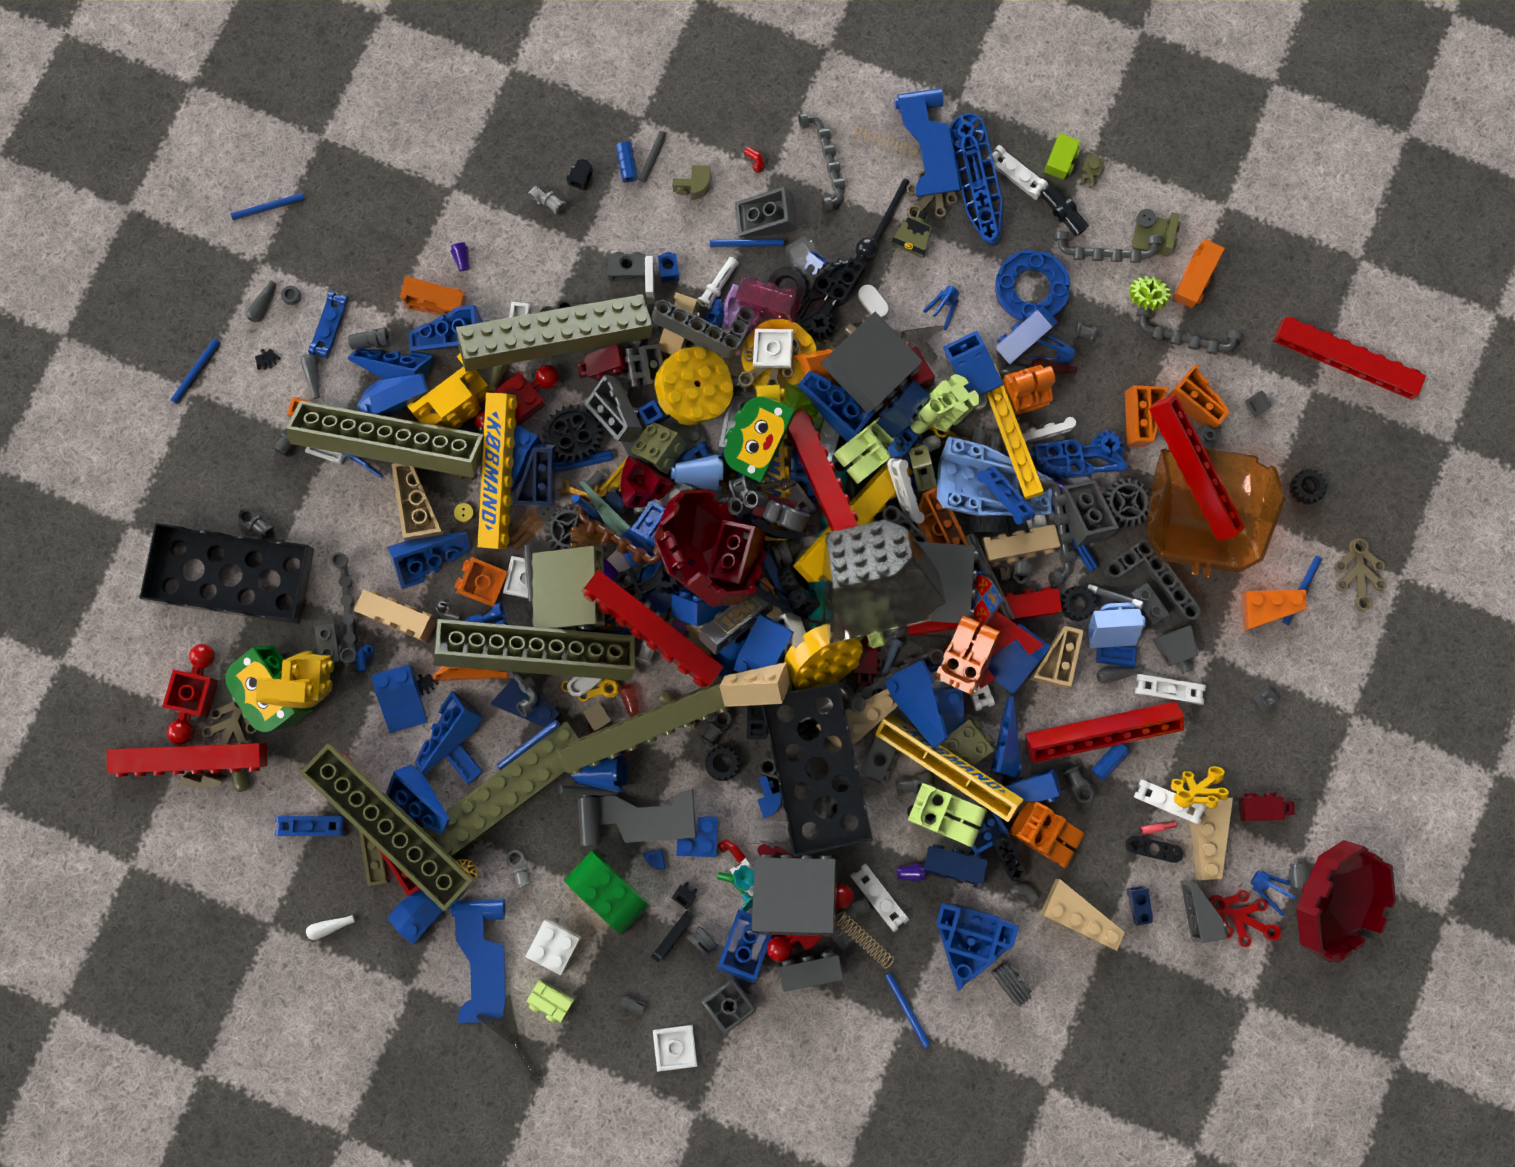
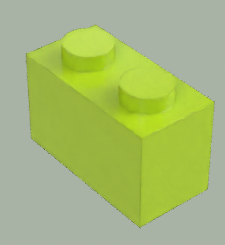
[1044,133,1080,180]

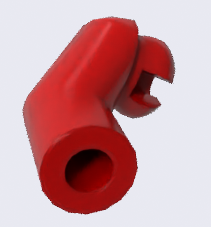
[717,839,746,863]

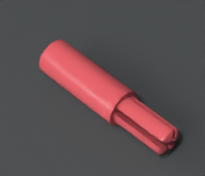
[1140,821,1177,835]

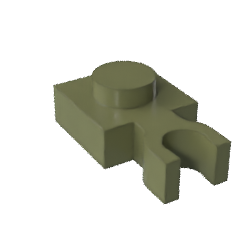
[1080,154,1105,189]

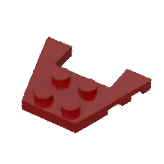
[971,611,1044,689]

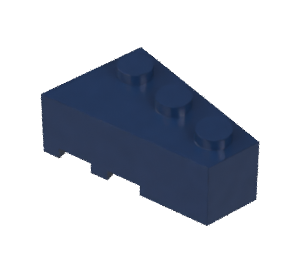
[876,380,930,438]
[513,444,556,506]
[490,678,562,728]
[922,844,988,889]

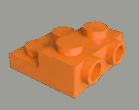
[454,557,508,607]

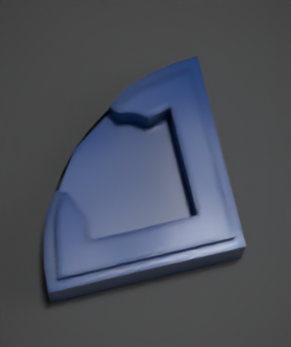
[643,850,666,869]

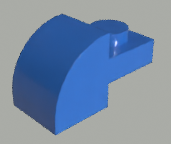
[638,400,671,426]
[758,776,781,818]

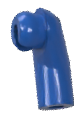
[356,644,374,672]

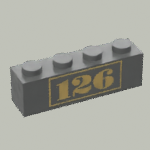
[699,593,773,655]

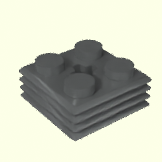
[991,963,1032,1007]
[702,977,756,1034]

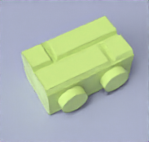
[526,979,574,1023]

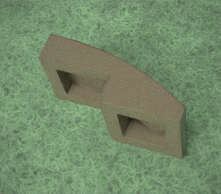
[180,770,229,788]

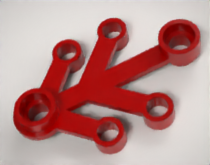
[1208,890,1281,947]

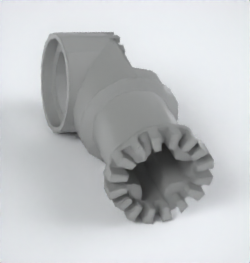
[528,185,567,216]
[506,850,533,890]

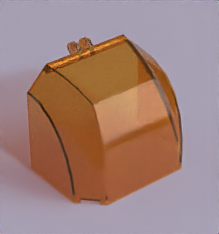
[1147,448,1286,577]

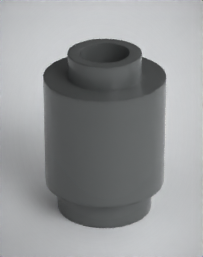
[1288,864,1310,892]

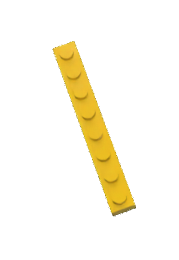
[986,363,1044,500]

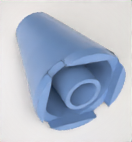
[671,455,723,493]

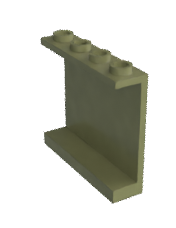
[531,546,605,629]

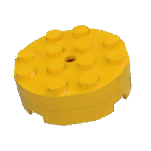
[741,319,816,397]
[654,346,733,426]
[784,622,863,691]

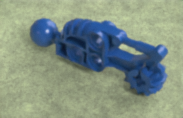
[1004,430,1127,479]

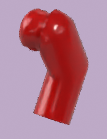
[744,147,765,173]

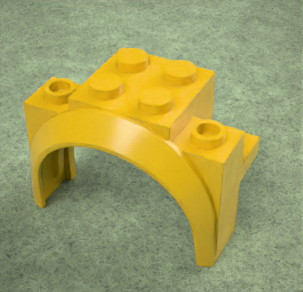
[407,354,492,429]
[256,651,334,708]

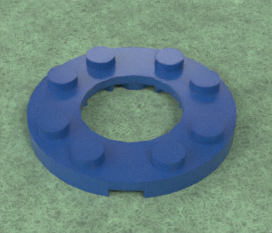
[995,250,1070,322]

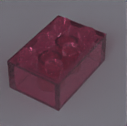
[735,277,801,323]

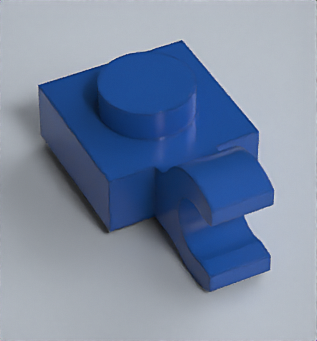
[704,299,724,327]

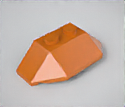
[916,488,969,545]
[433,666,511,681]

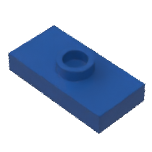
[1096,646,1137,668]
[445,743,484,785]

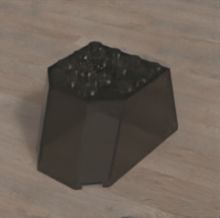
[822,520,946,643]

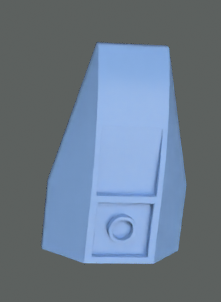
[936,436,1052,516]

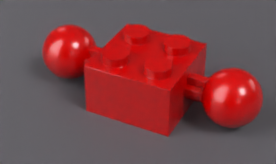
[475,365,560,430]
[162,644,218,745]
[767,884,854,962]

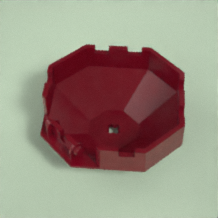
[653,489,766,607]
[1296,840,1396,963]

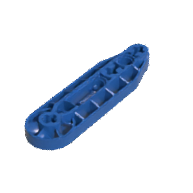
[949,113,1004,246]

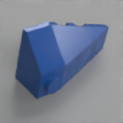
[408,305,483,351]
[348,349,434,381]
[797,371,876,442]
[357,374,428,417]
[387,532,471,589]
[885,660,948,748]
[415,691,483,774]
[990,696,1022,778]
[386,764,450,835]
[1002,768,1061,803]
[387,890,444,945]

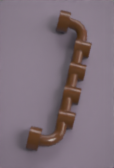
[575,495,662,564]

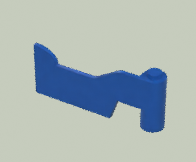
[894,88,960,197]
[451,899,506,1023]

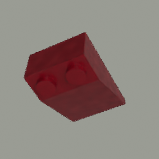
[707,520,766,584]

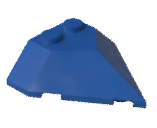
[936,903,1019,991]

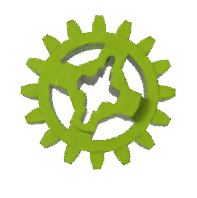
[1129,276,1171,311]

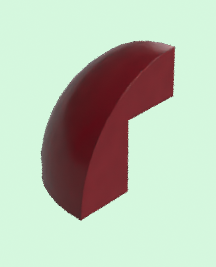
[620,456,674,508]

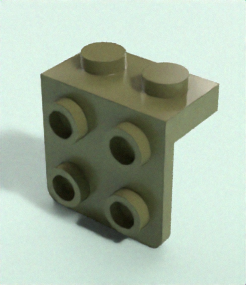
[1131,212,1181,256]
[631,422,688,475]
[941,717,996,766]

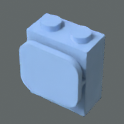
[1087,603,1145,648]

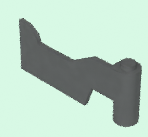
[578,789,696,846]

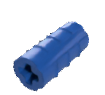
[616,141,638,183]
[1091,744,1130,781]

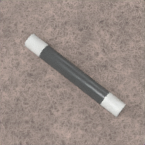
[1088,584,1144,609]

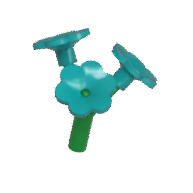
[717,865,754,912]

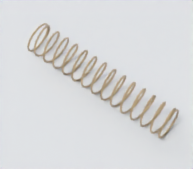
[853,125,919,160]
[836,911,894,968]

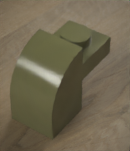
[672,165,711,200]

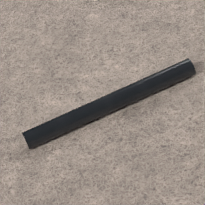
[873,178,910,244]

